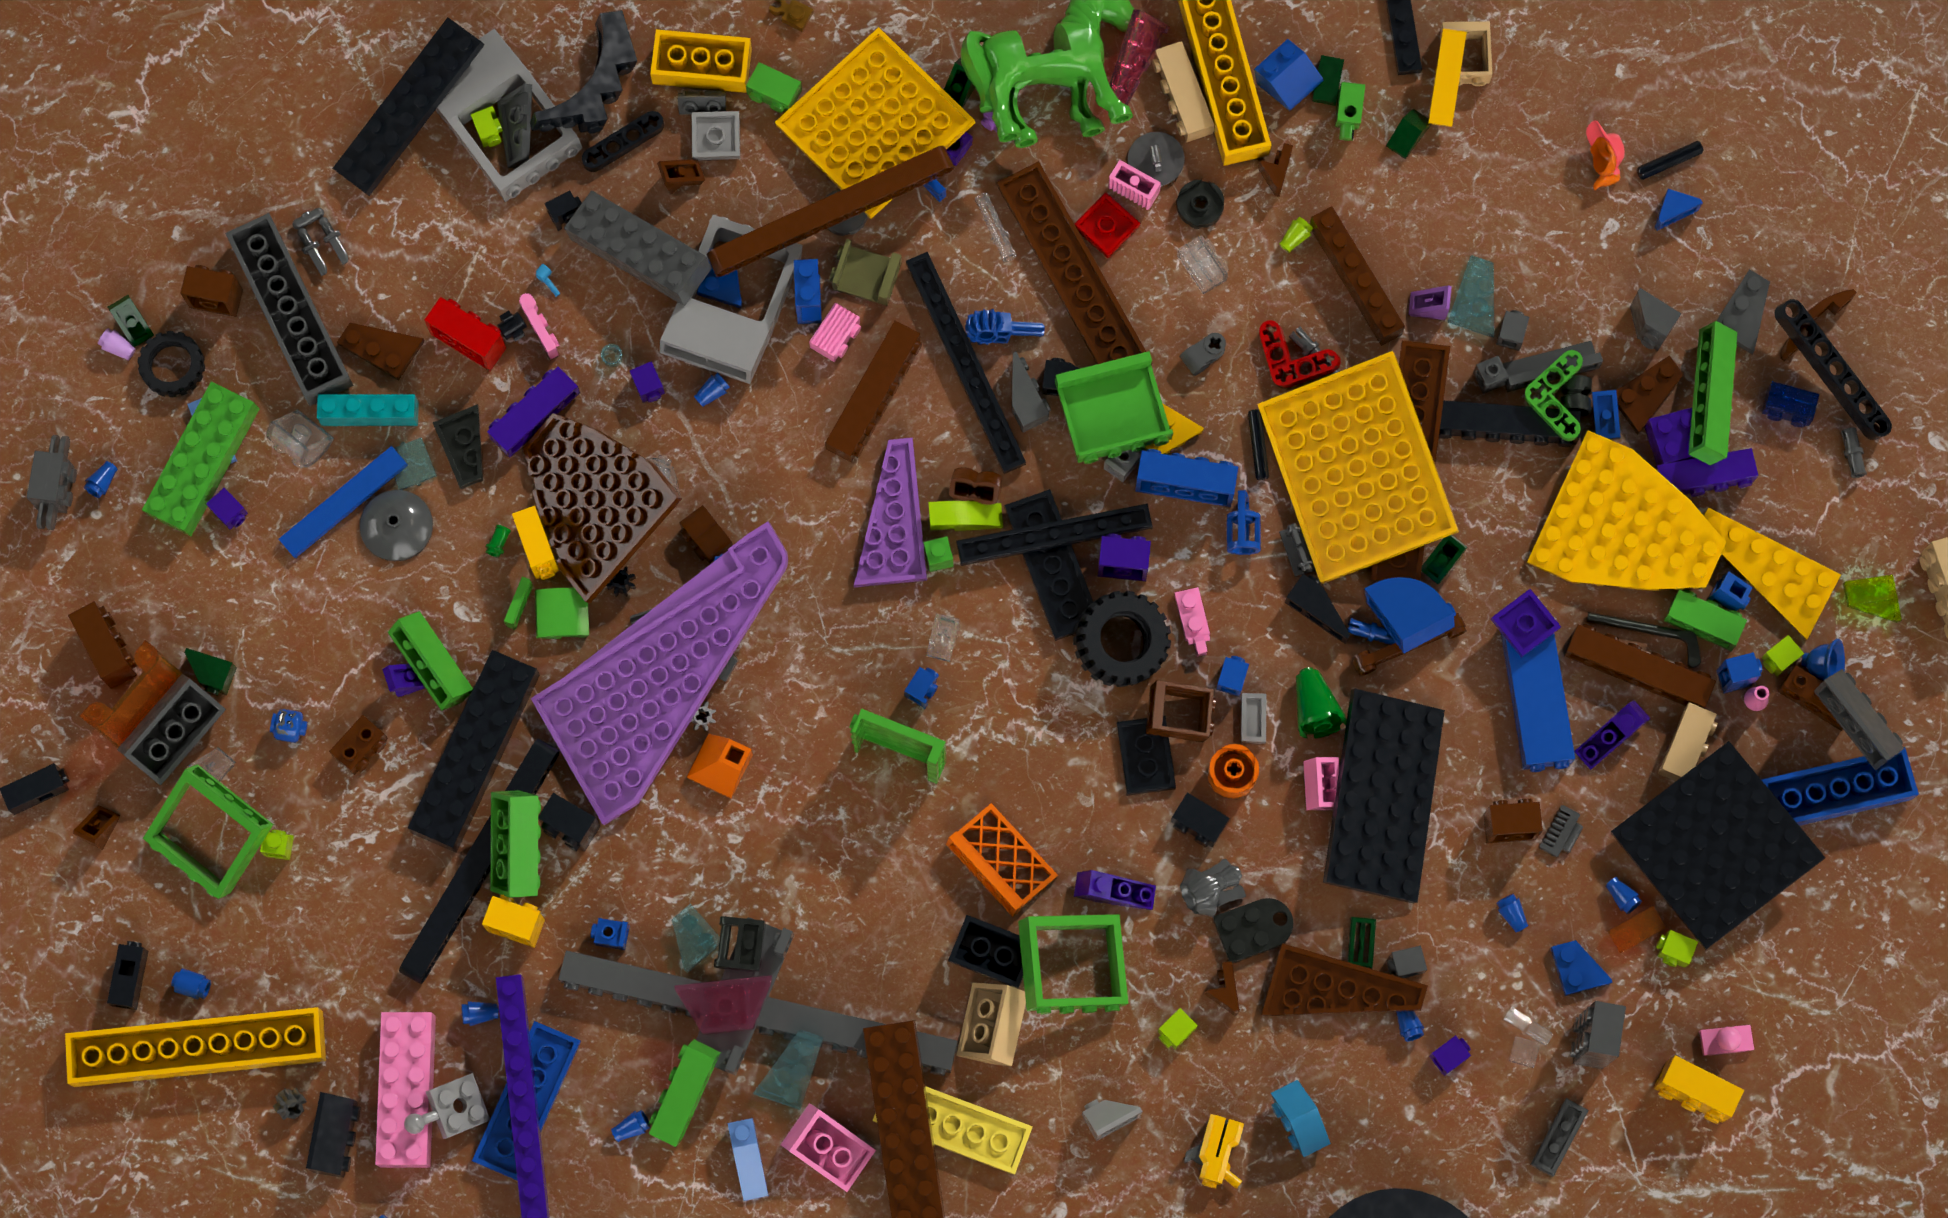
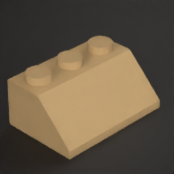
[956,983,1026,1066]

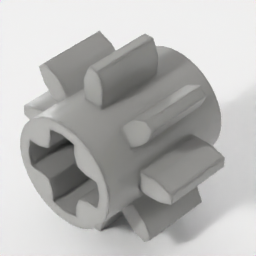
[690,702,716,731]

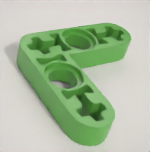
[1524,350,1583,441]

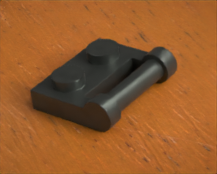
[714,916,765,972]

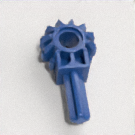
[965,309,1045,345]

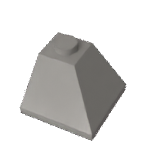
[1082,1099,1143,1141]

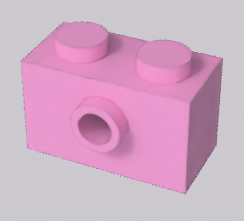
[1303,757,1339,810]

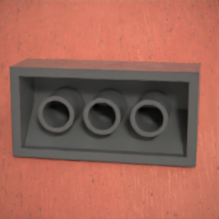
[1814,669,1905,771]

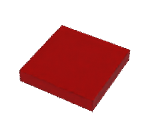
[1074,192,1141,258]

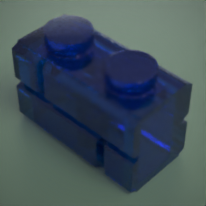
[1762,381,1819,428]

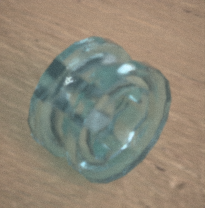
[601,344,623,367]

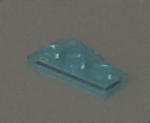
[753,1030,824,1110]

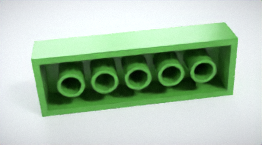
[142,382,260,536]

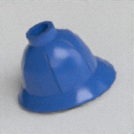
[1801,639,1845,681]

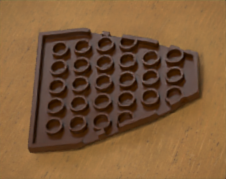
[523,413,682,603]

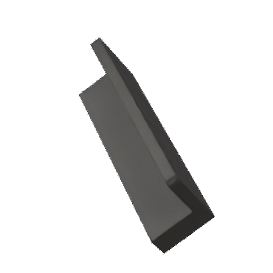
[1503,341,1603,392]

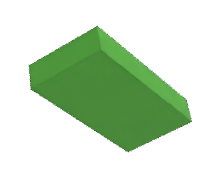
[504,576,533,630]

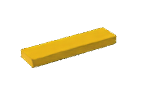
[1428,28,1467,127]

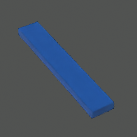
[279,446,408,559]

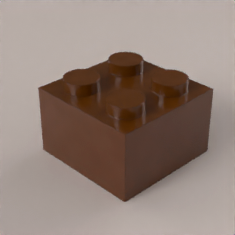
[180,265,243,317]
[1483,799,1543,844]

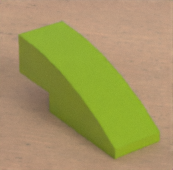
[928,501,1003,531]

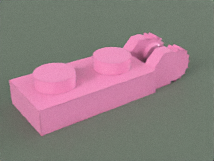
[519,293,560,360]

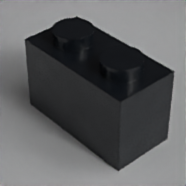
[1171,792,1230,847]

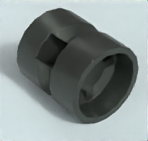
[1560,375,1592,416]

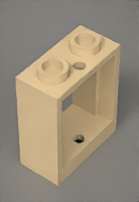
[1440,21,1492,86]

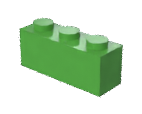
[1664,589,1747,651]

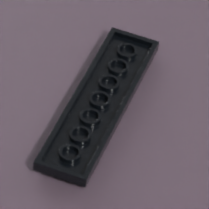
[332,17,485,196]

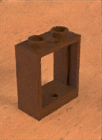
[1146,680,1216,743]

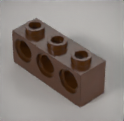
[1777,665,1843,731]

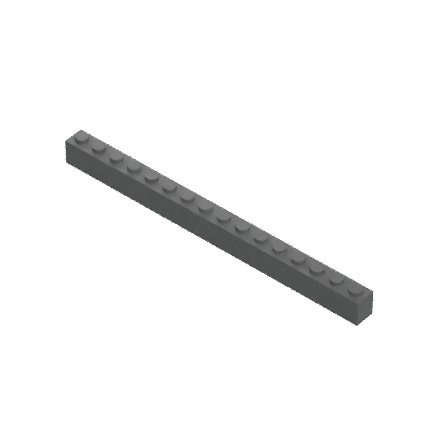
[558,950,958,1076]

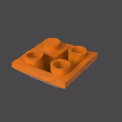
[687,733,753,799]

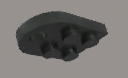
[1213,898,1293,964]

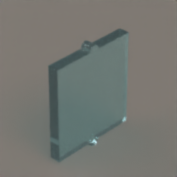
[394,437,437,490]

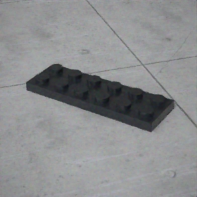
[1004,489,1093,641]

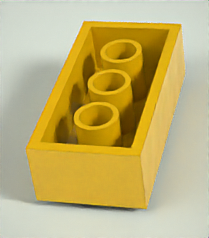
[650,29,752,93]

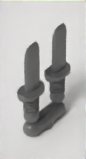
[292,208,349,276]

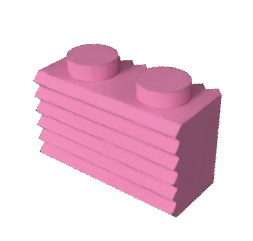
[1108,160,1161,210]
[809,303,861,362]

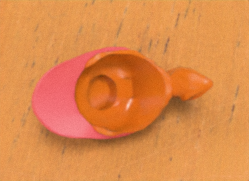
[1586,120,1625,190]

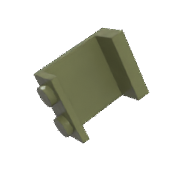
[829,239,902,306]

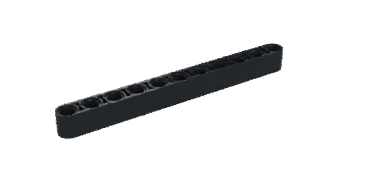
[399,738,560,984]

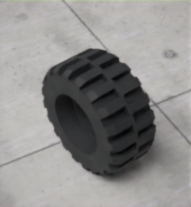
[1073,591,1171,687]

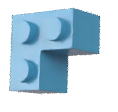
[1271,1080,1331,1157]

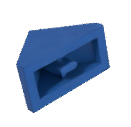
[1655,189,1703,231]

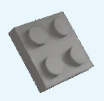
[692,111,740,160]

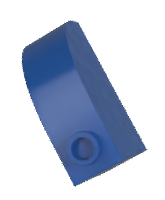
[1364,577,1456,653]

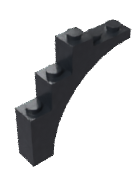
[530,10,637,134]

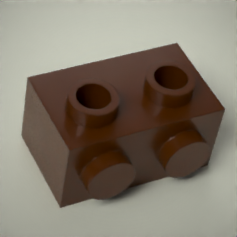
[329,715,388,775]

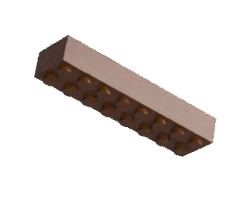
[863,1020,945,1218]

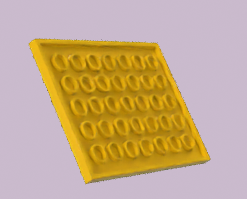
[1257,351,1459,584]

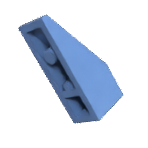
[728,1118,769,1201]

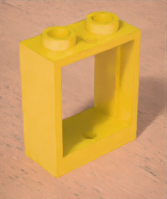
[512,506,559,580]

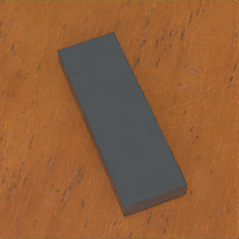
[1530,1098,1589,1177]

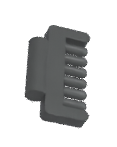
[1539,805,1583,857]

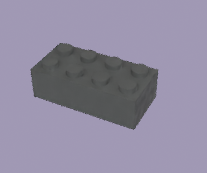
[117,674,226,785]
[1570,1001,1626,1069]

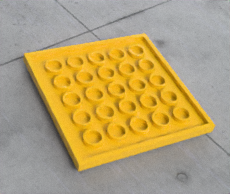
[775,27,975,219]

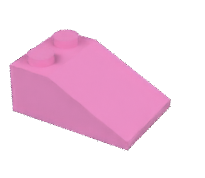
[780,1103,876,1192]

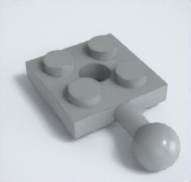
[404,1073,490,1139]

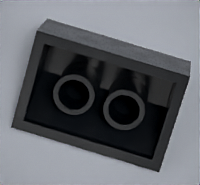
[948,915,1023,989]
[306,1092,361,1178]

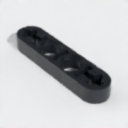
[582,111,664,172]

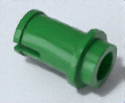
[485,525,511,558]

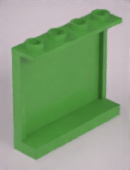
[1055,351,1173,464]
[849,709,946,784]

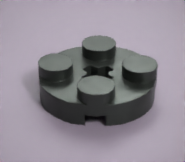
[1177,180,1224,229]

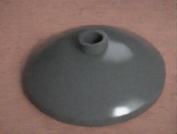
[359,490,433,561]

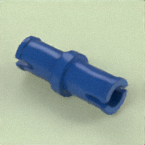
[1347,618,1395,645]

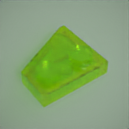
[1843,575,1902,623]

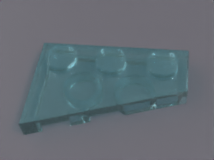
[1448,255,1494,338]

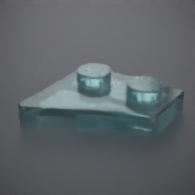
[672,904,720,973]

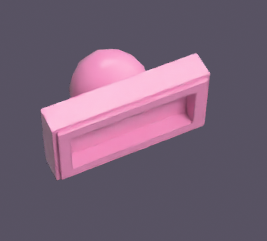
[1699,1025,1754,1056]

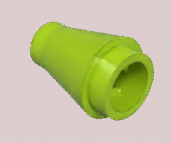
[1279,217,1313,253]

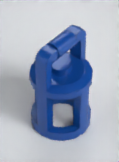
[1227,490,1261,555]

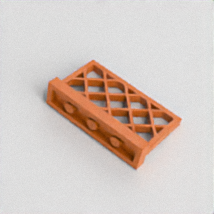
[946,803,1058,917]

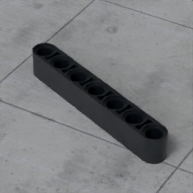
[1774,299,1892,440]

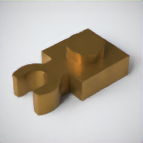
[769,0,814,32]

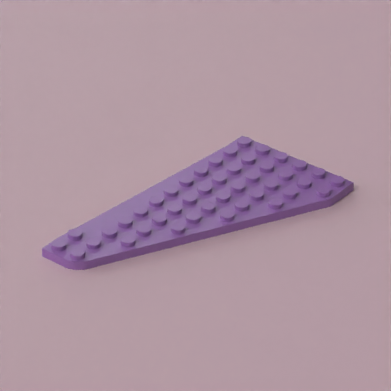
[531,522,788,825]

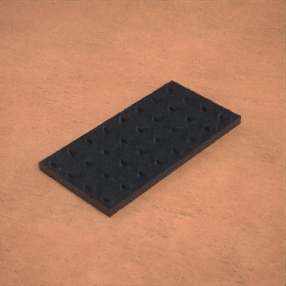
[1323,688,1445,904]

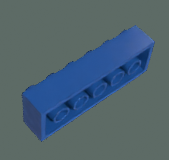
[1761,747,1919,826]

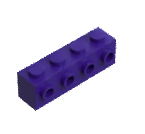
[487,367,580,458]
[1655,448,1759,497]

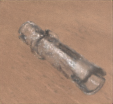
[975,193,1017,262]

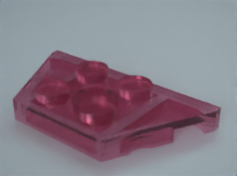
[674,975,773,1035]

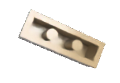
[1658,702,1718,781]

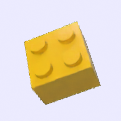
[482,894,545,948]

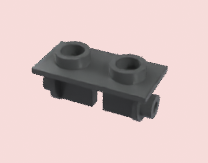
[677,90,726,115]
[1279,523,1315,577]

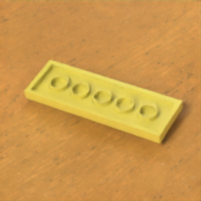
[873,1086,1033,1175]

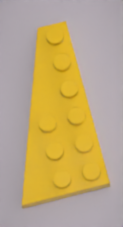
[1704,507,1841,640]

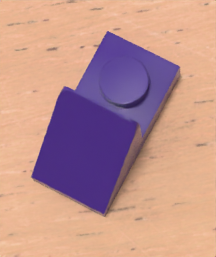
[382,664,425,697]

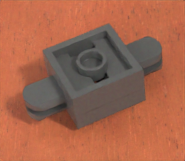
[26,435,77,530]

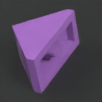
[1408,285,1452,320]

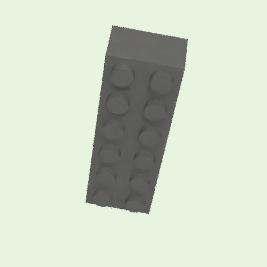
[564,190,712,306]

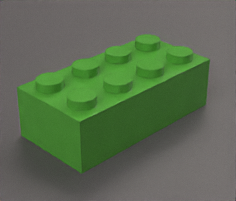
[490,790,541,898]

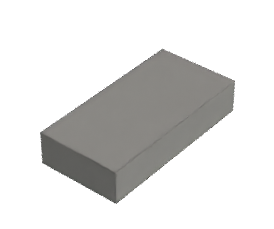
[1241,693,1266,744]

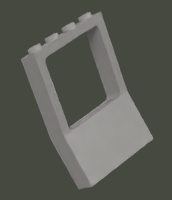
[436,29,582,202]
[660,215,803,384]

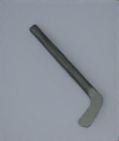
[1587,612,1701,668]

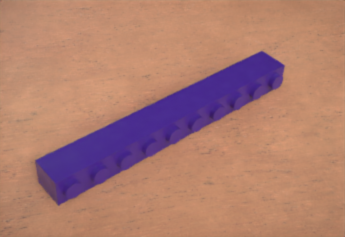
[496,974,550,1218]

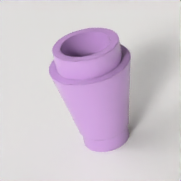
[98,328,136,360]

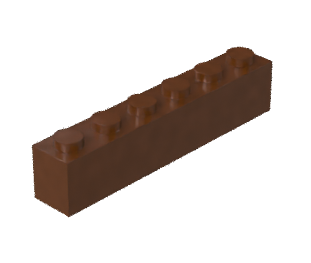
[1310,206,1405,346]
[825,320,922,463]
[1564,624,1716,709]

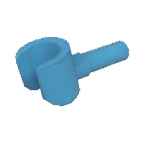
[536,264,560,297]

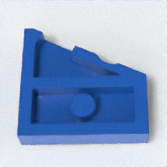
[697,260,742,309]
[1550,940,1612,996]

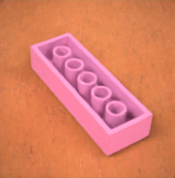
[375,1012,436,1168]

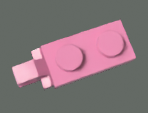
[1174,587,1210,657]

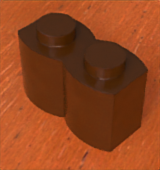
[949,467,1002,505]
[679,505,733,564]

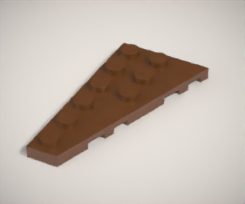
[1261,943,1428,1016]

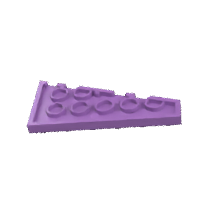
[854,438,927,588]

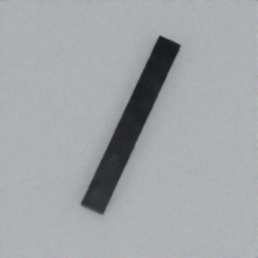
[956,503,1153,566]

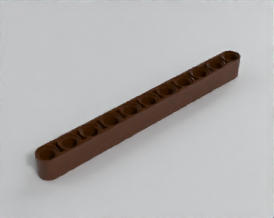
[706,146,955,277]

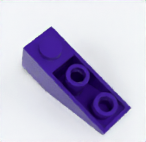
[1574,700,1651,770]
[1074,870,1156,910]

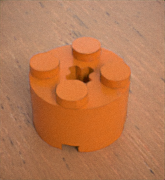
[1208,744,1259,799]

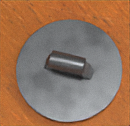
[1128,132,1185,186]

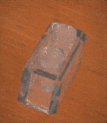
[1177,235,1229,294]

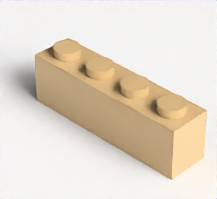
[1152,41,1215,143]

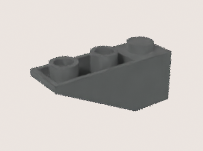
[1012,352,1051,433]

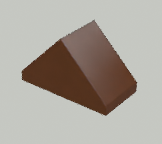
[73,805,120,850]

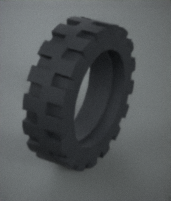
[138,331,205,397]

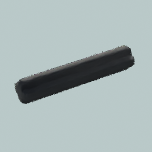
[1637,141,1704,180]
[1248,409,1269,480]

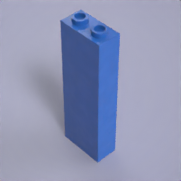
[1500,632,1575,772]

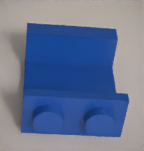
[794,259,822,324]

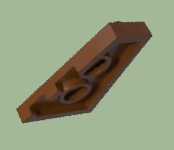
[337,322,425,381]
[1616,355,1684,435]

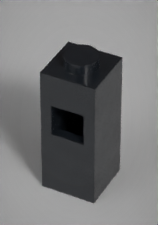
[0,763,70,815]
[107,941,149,1010]

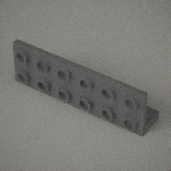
[696,917,794,1076]

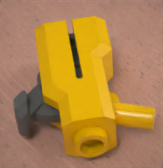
[1184,1114,1244,1189]

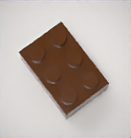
[68,601,138,689]

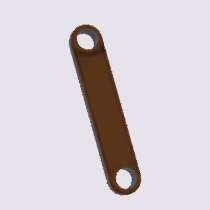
[1351,613,1467,676]

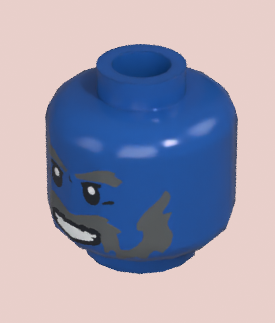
[270,709,308,743]

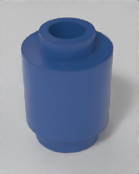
[171,968,211,1000]

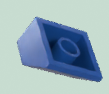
[1254,39,1324,111]

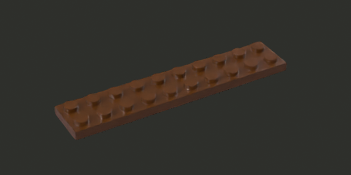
[997,161,1152,366]
[1371,340,1450,582]

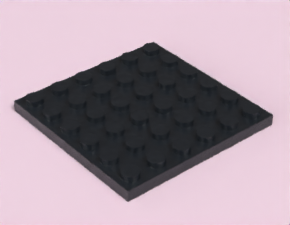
[1611,741,1826,950]

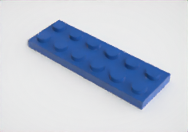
[472,1021,581,1181]

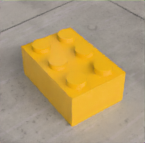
[1654,1055,1744,1124]

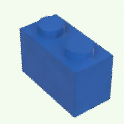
[1716,652,1763,694]

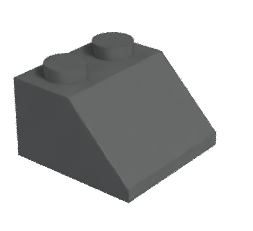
[1630,288,1681,351]

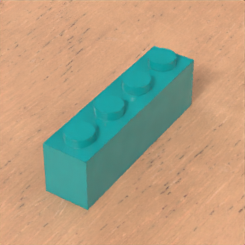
[317,394,419,426]

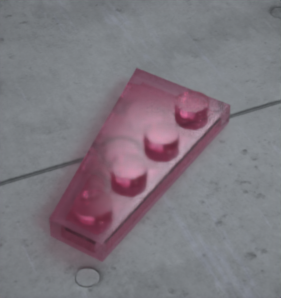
[1109,9,1170,105]

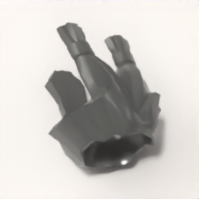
[1180,859,1246,918]

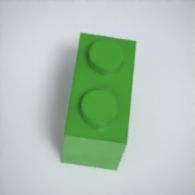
[746,62,802,113]

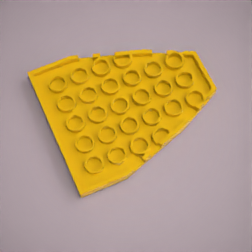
[1527,430,1726,591]

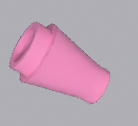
[1744,686,1769,711]

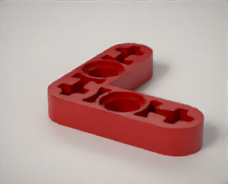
[1259,320,1341,388]

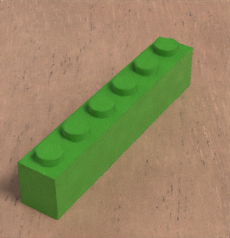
[1688,321,1737,465]

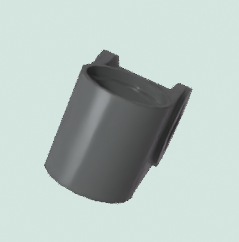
[1179,333,1226,376]

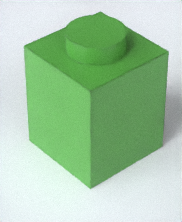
[924,536,953,572]

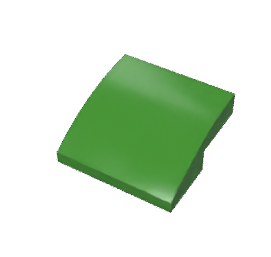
[535,588,589,639]

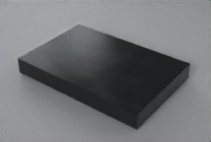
[1116,716,1176,796]

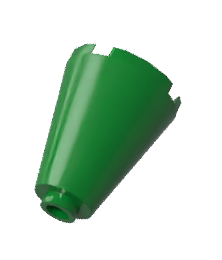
[1296,667,1347,738]

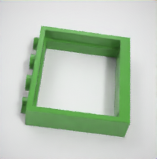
[143,764,274,899]
[1018,914,1129,1015]

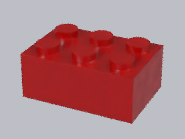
[424,297,506,372]

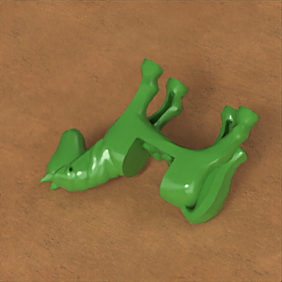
[961,0,1139,148]

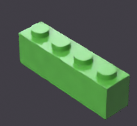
[388,611,473,711]
[649,1039,721,1147]

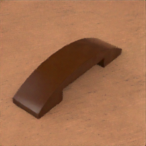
[1781,289,1857,362]

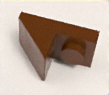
[1258,143,1293,197]
[657,159,705,194]
[1205,961,1240,1015]

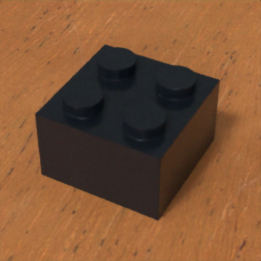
[538,793,600,852]

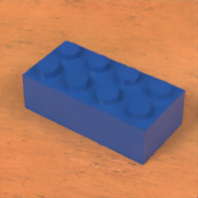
[1135,449,1239,507]

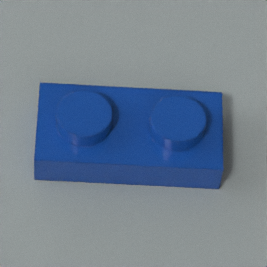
[1592,390,1621,440]

